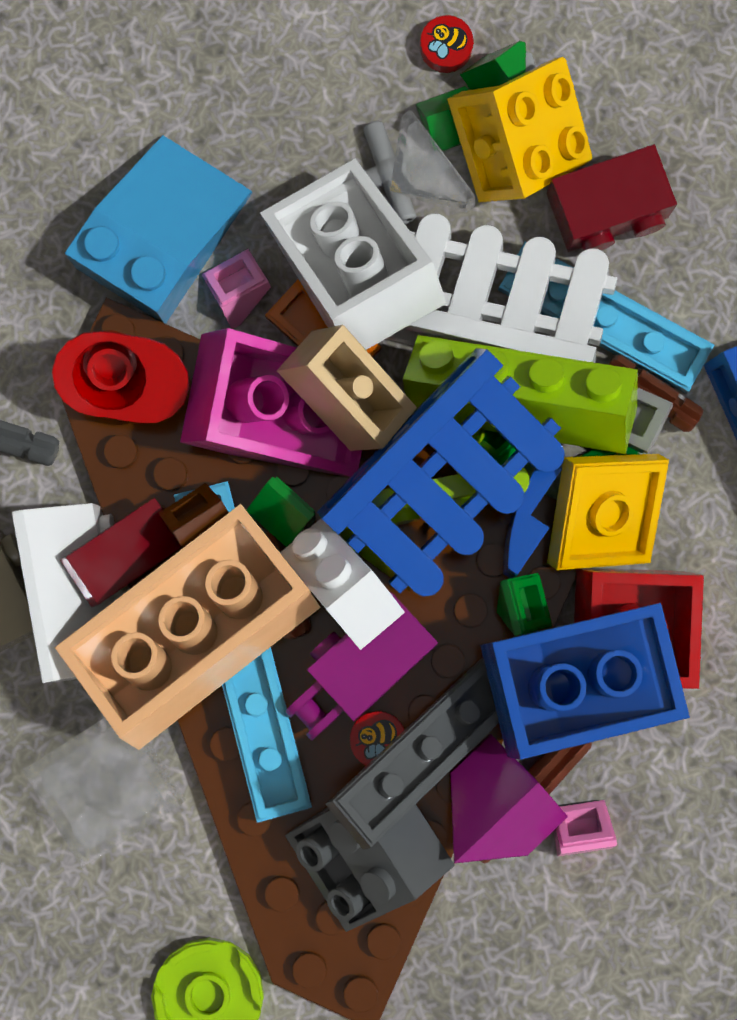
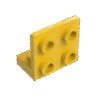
[447,57,592,202]

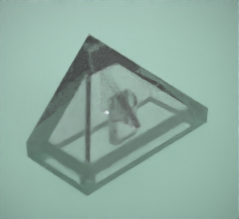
[390,109,475,214]

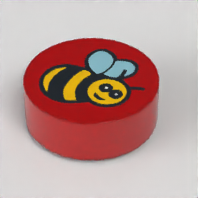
[420,15,474,73]
[350,711,405,766]

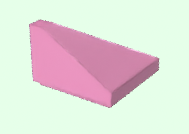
[201,249,271,329]

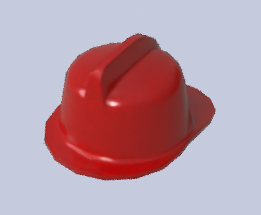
[52,330,189,423]

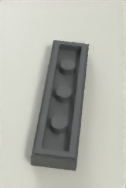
[325,658,499,850]

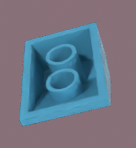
[65,135,252,324]

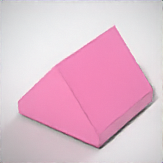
[554,800,617,857]

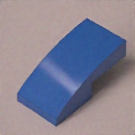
[503,467,562,579]

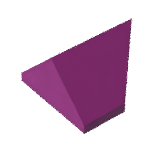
[450,734,568,864]

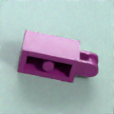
[285,592,438,741]

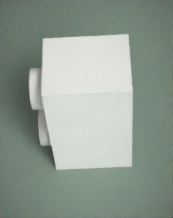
[280,519,405,650]

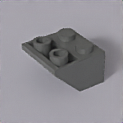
[285,804,455,932]

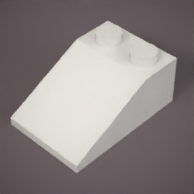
[260,159,447,350]

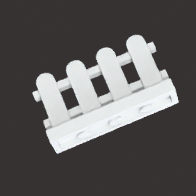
[386,214,617,363]

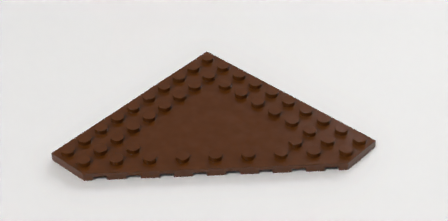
[62,297,576,1020]

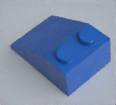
[480,603,690,760]

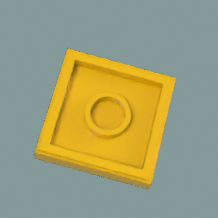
[547,454,669,570]

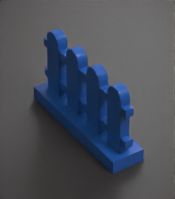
[317,348,565,596]

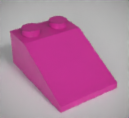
[180,328,362,477]

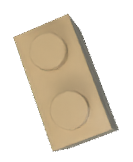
[277,324,417,451]

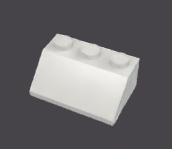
[12,503,128,683]

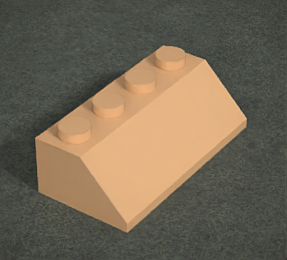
[55,504,321,750]

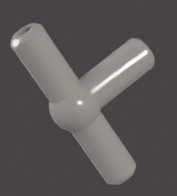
[363,121,416,224]

